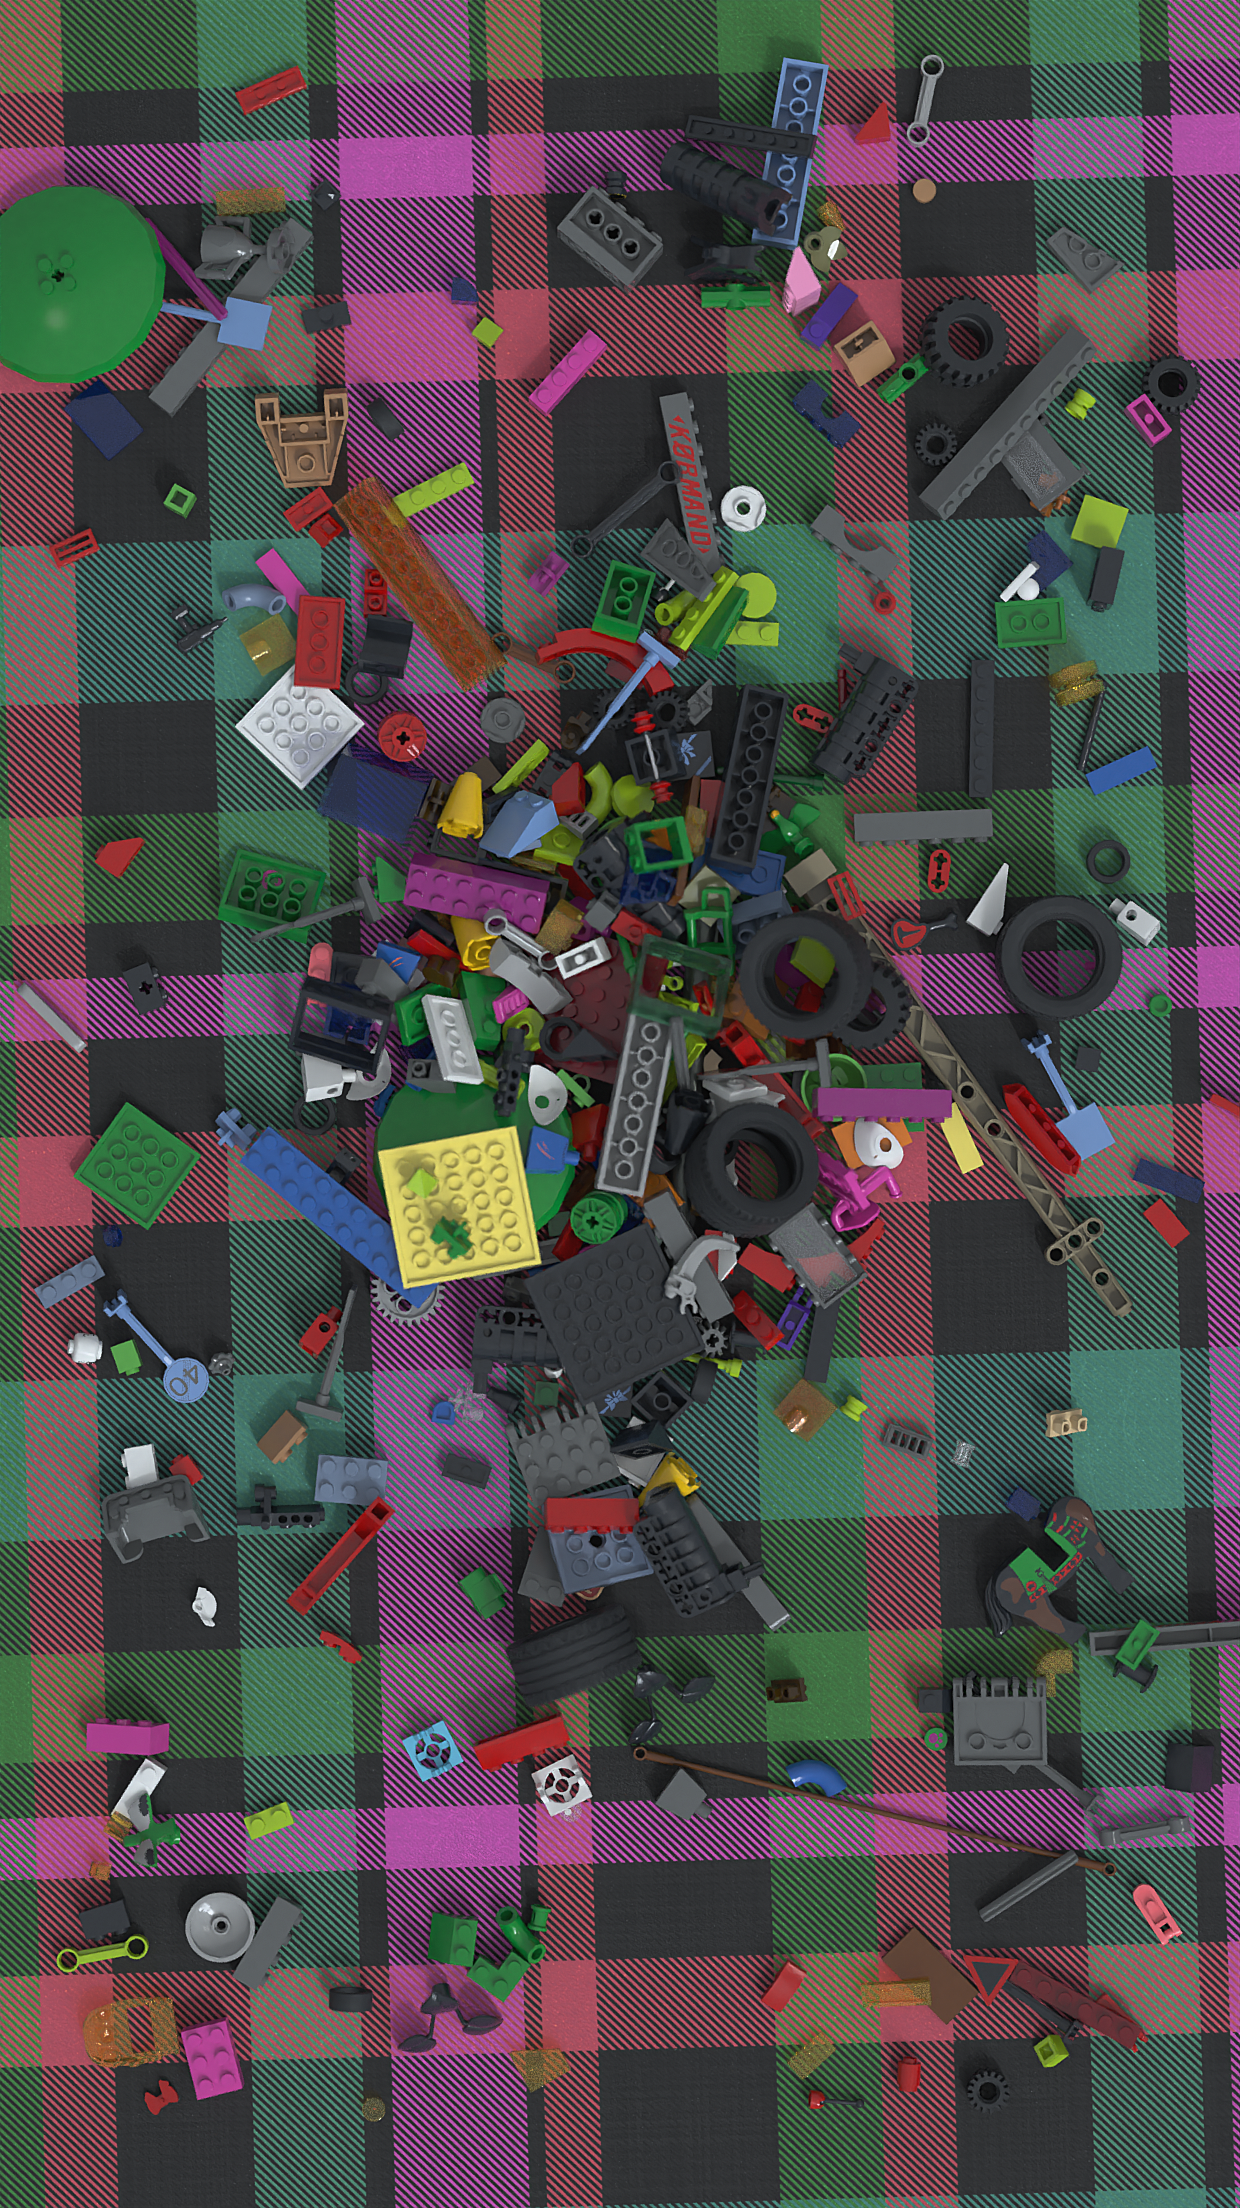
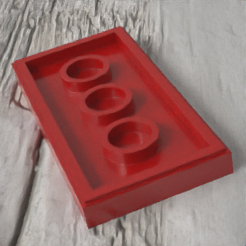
[293,595,345,690]

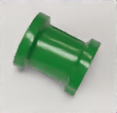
[527,1904,552,1932]

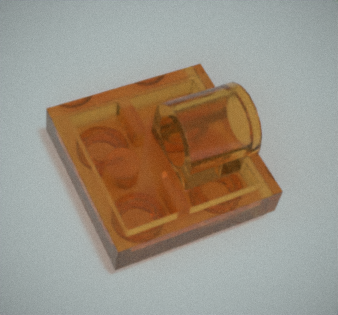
[773,1377,838,1443]

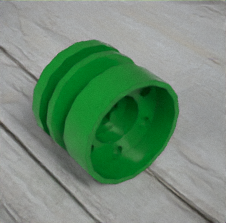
[570,1188,628,1244]

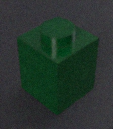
[534,1380,559,1406]

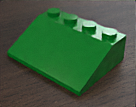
[218,848,327,944]

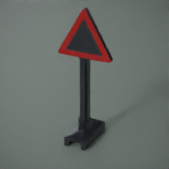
[963,1955,1084,2045]

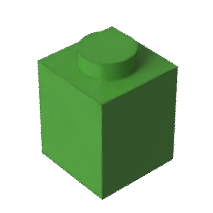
[164,484,197,518]
[110,1339,143,1376]

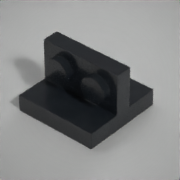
[403,908,456,949]

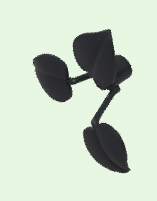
[628,1664,716,1745]
[397,1983,503,2053]

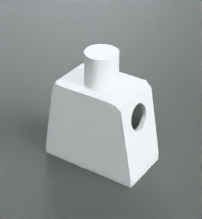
[1109,898,1160,946]
[301,1054,355,1102]

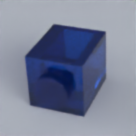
[1004,1486,1042,1521]

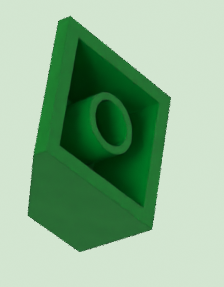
[427,1912,478,1967]

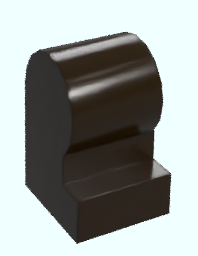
[422,955,461,989]

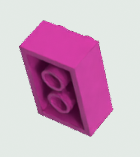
[181,2016,245,2100]

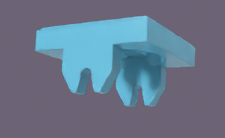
[402,1720,464,1782]

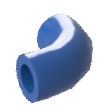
[785,1759,847,1797]

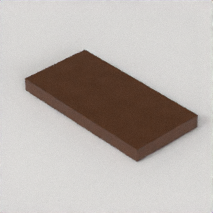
[881,1926,979,2025]

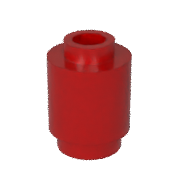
[897,2056,921,2092]

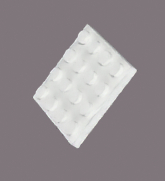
[235,664,365,790]

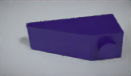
[800,283,858,351]

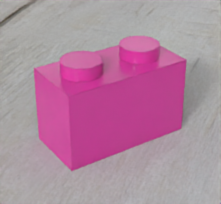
[1123,393,1172,448]

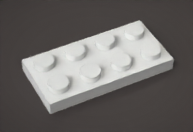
[421,994,484,1085]

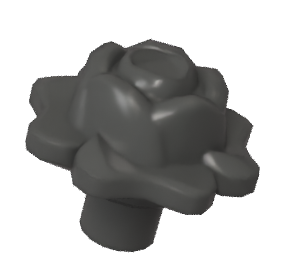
[208,1352,235,1376]

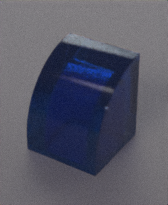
[451,277,479,306]

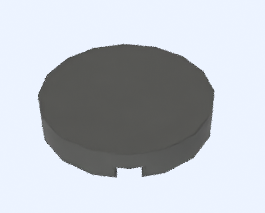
[480,697,526,744]

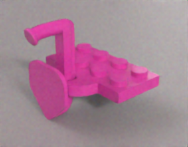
[815,1145,903,1232]

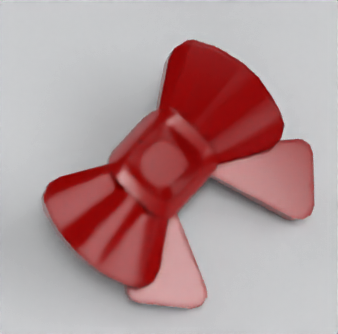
[145,2080,179,2115]

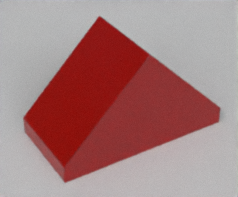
[854,102,891,145]

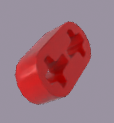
[793,704,834,734]
[927,849,951,893]

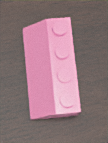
[781,247,821,317]

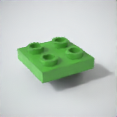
[556,1069,595,1108]

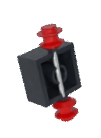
[625,711,687,804]

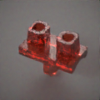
[651,625,691,665]

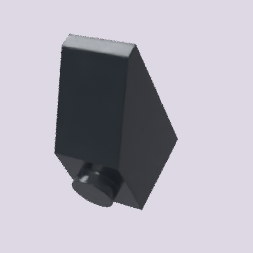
[917,1687,964,1713]

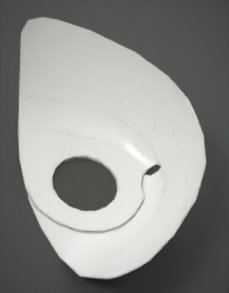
[346,1043,391,1100]
[528,1065,567,1125]
[854,1118,904,1169]

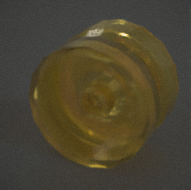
[1047,660,1105,707]

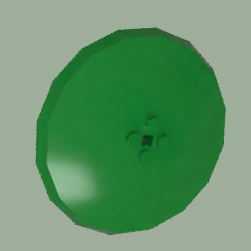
[0,185,166,383]
[372,1054,576,1232]

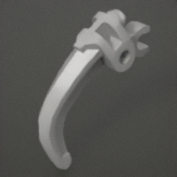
[664,1235,740,1314]

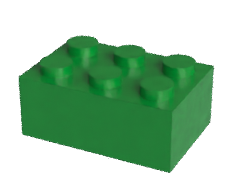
[591,560,656,643]

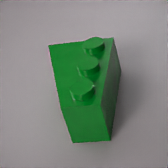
[455,971,506,1052]

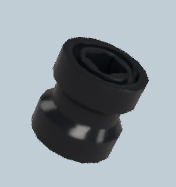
[604,171,627,199]

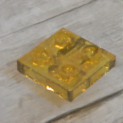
[239,613,296,676]

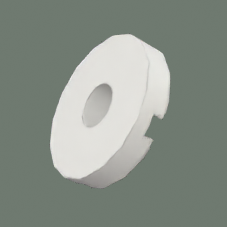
[721,485,766,532]

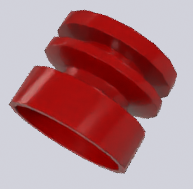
[377,710,427,762]

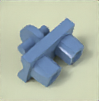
[215,1108,257,1151]

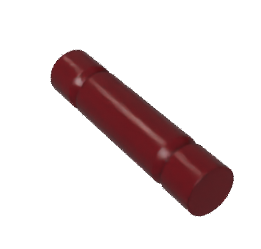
[837,669,847,711]

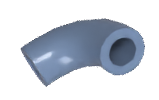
[222,583,286,615]

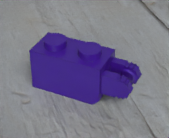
[776,1285,813,1351]

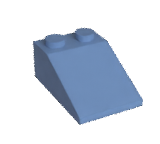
[479,790,559,859]

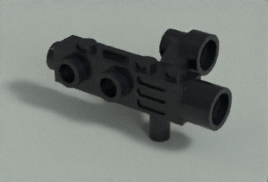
[493,1028,535,1117]
[237,1484,325,1530]

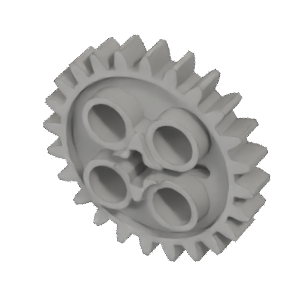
[370,1273,445,1327]

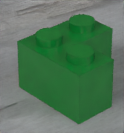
[466,1947,531,2003]

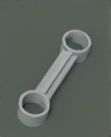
[906,55,944,147]
[483,908,560,970]

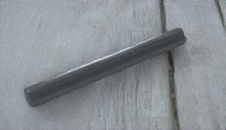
[670,1016,691,1090]
[979,1850,1079,1922]

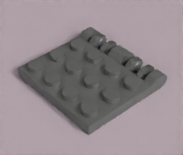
[504,1398,621,1508]
[953,1677,1047,1765]

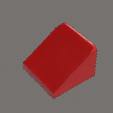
[308,513,343,548]

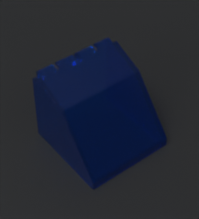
[316,743,435,850]

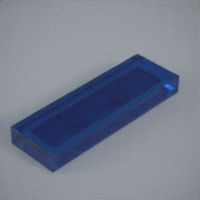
[1132,1158,1205,1204]

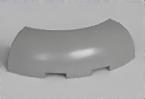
[489,938,573,1014]

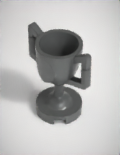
[194,216,295,280]

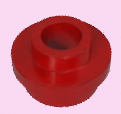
[873,592,896,615]

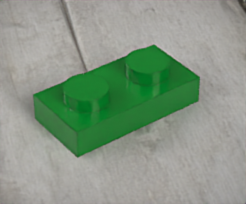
[1114,1619,1160,1671]

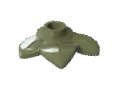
[804,226,848,272]

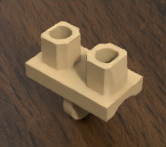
[1045,1408,1087,1437]

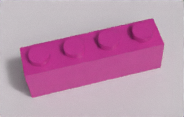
[528,329,607,417]

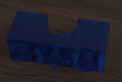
[792,379,862,449]

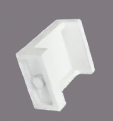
[614,1415,673,1488]

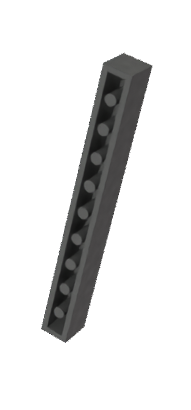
[149,218,314,417]
[919,327,1097,521]

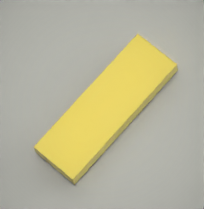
[939,1102,984,1174]

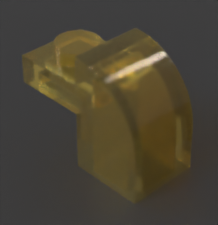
[1035,1648,1073,1697]

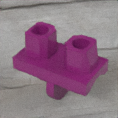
[527,551,570,598]

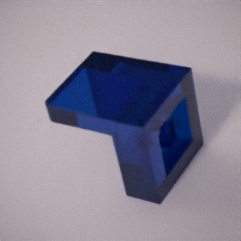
[398,1037,434,1066]

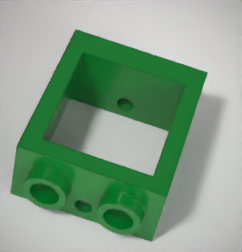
[624,816,693,874]

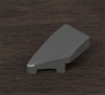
[686,679,712,727]

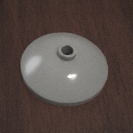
[186,1892,255,1962]

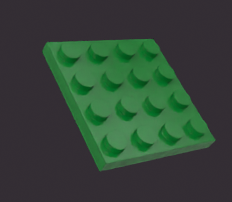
[73,1102,202,1230]

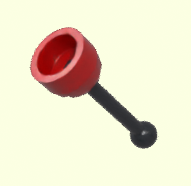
[808,2090,864,2109]

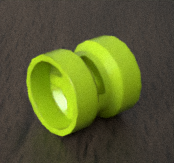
[1064,388,1096,421]

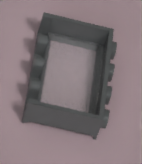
[767,1201,869,1309]

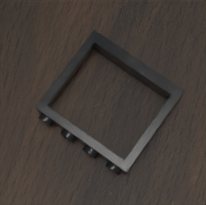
[287,975,395,1076]

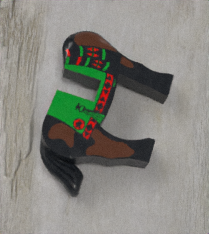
[984,1496,1135,1645]

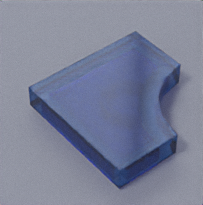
[1026,529,1073,593]

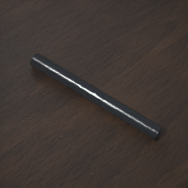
[1076,681,1108,772]

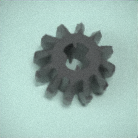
[696,1319,729,1359]

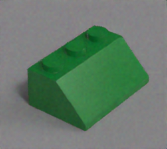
[691,586,749,661]

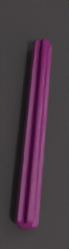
[145,218,228,321]

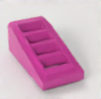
[492,985,529,1023]

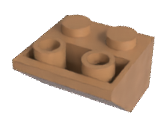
[833,320,896,388]
[256,1409,308,1464]

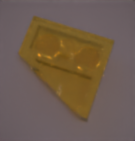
[509,2048,571,2093]

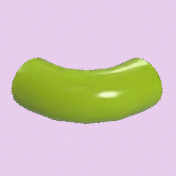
[655,589,698,626]
[583,761,613,825]

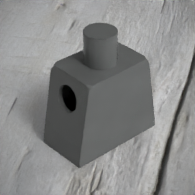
[655,1766,713,1820]

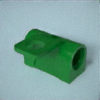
[457,1566,507,1620]

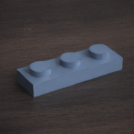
[34,1255,106,1309]

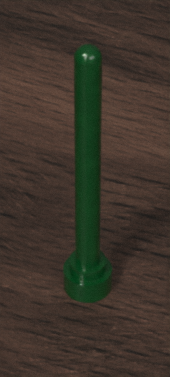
[714,766,824,792]

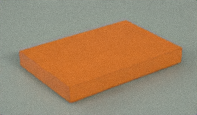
[831,1118,913,1169]

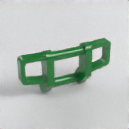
[683,886,736,976]

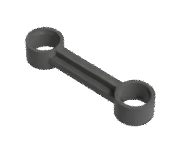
[1098,1816,1191,1846]

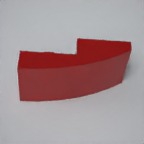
[363,569,388,618]
[319,1628,363,1664]
[761,1960,807,2013]

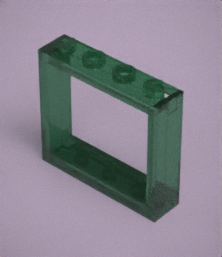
[626,933,732,1039]

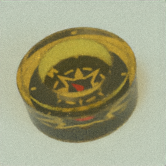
[362,2097,386,2122]

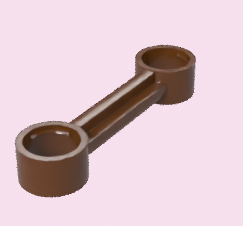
[490,632,576,685]

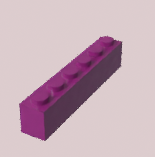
[812,1088,952,1123]

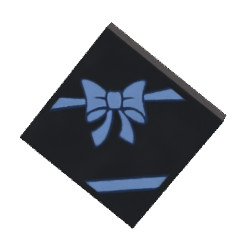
[669,731,715,782]
[585,1383,633,1418]

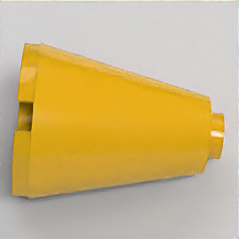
[437,772,483,838]
[450,915,501,970]
[638,1452,701,1513]

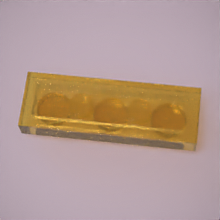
[216,187,286,216]
[861,1980,932,2008]

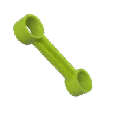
[57,1934,149,1972]

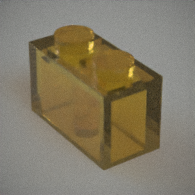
[534,899,585,956]

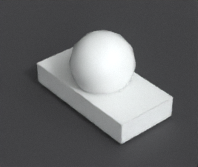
[1000,561,1040,602]

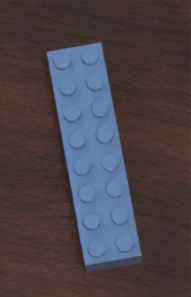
[751,57,829,251]

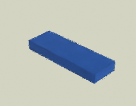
[1085,746,1157,796]

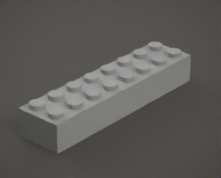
[594,1005,678,1197]

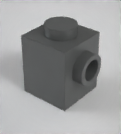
[584,890,624,932]

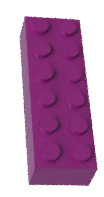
[403,852,550,934]

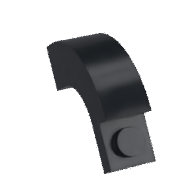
[325,1147,362,1186]

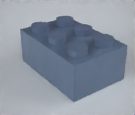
[717,890,799,960]
[314,1453,389,1506]

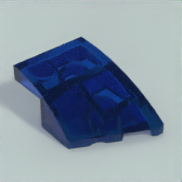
[619,839,677,906]

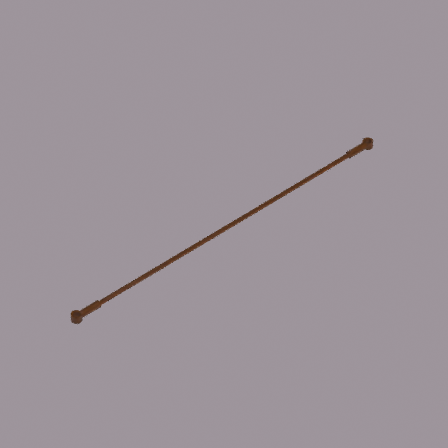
[633,1746,1117,1876]

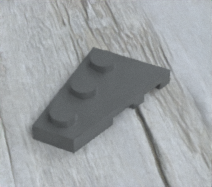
[1045,227,1125,295]

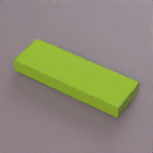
[492,739,550,794]

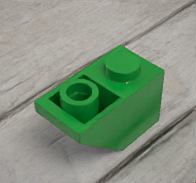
[372,856,407,904]

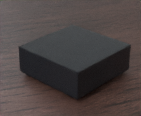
[1074,1046,1102,1073]

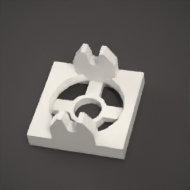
[531,1754,593,1817]

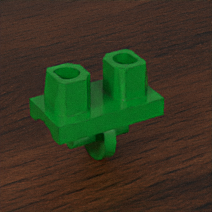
[429,1216,474,1260]

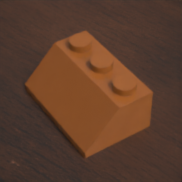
[721,972,790,1041]

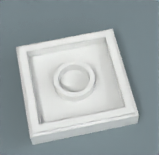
[703,1074,768,1102]

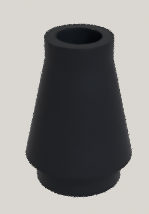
[486,1386,522,1415]

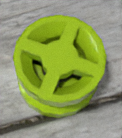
[839,1395,868,1422]

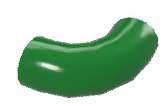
[495,1906,546,1964]

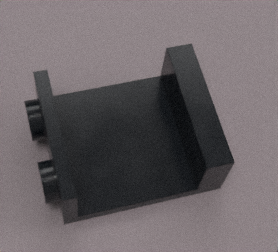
[358,614,414,679]

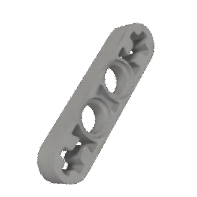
[16,982,87,1053]

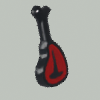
[890,911,958,951]

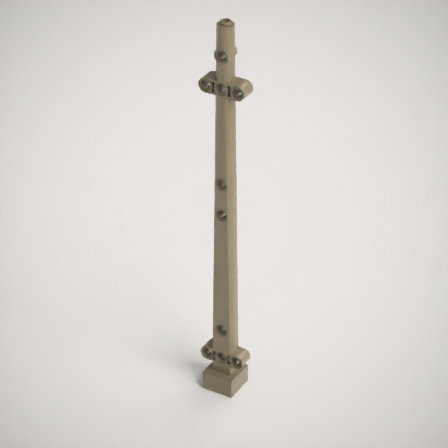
[782,848,1133,1318]

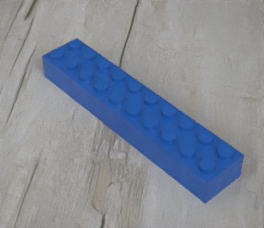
[239,1126,440,1309]

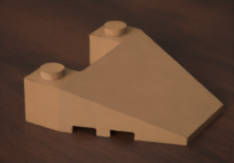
[255,388,349,488]

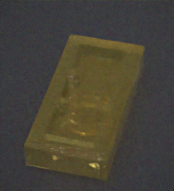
[787,2031,837,2080]

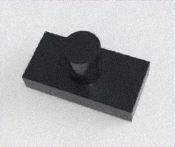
[302,301,352,335]

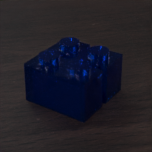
[323,982,376,1045]

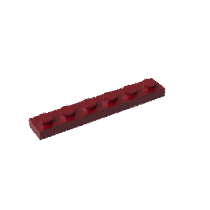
[1009,1960,1142,2049]

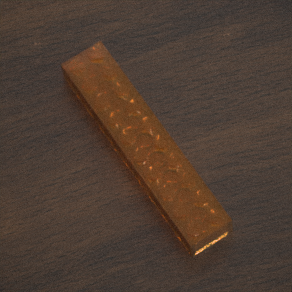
[332,476,508,693]

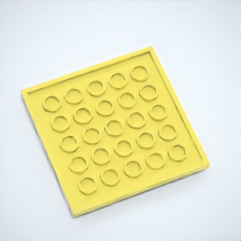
[378,1126,541,1289]

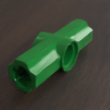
[701,284,770,310]
[876,352,930,405]

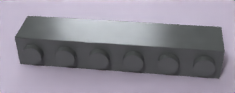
[853,809,993,847]
[642,1186,735,1323]

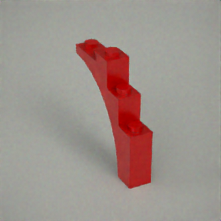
[737,1218,886,1293]

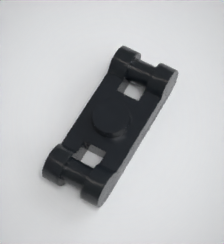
[529,748,575,799]

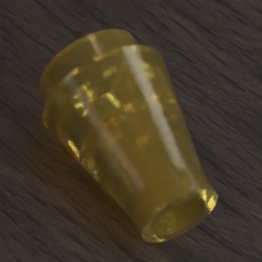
[816,200,846,231]

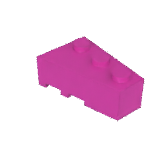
[86,1717,169,1755]

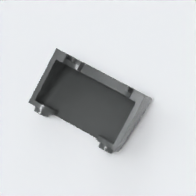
[102,1475,210,1564]

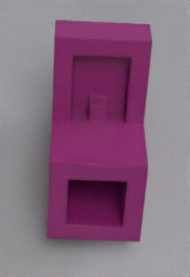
[775,941,810,989]

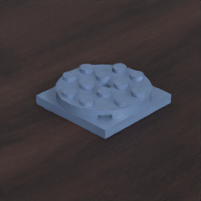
[541,1484,654,1595]

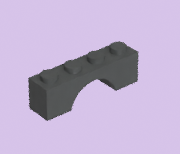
[810,504,900,584]

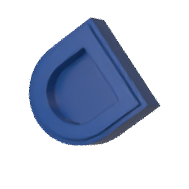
[431,1400,456,1425]

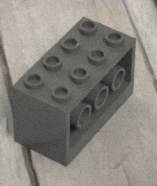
[557,185,663,295]

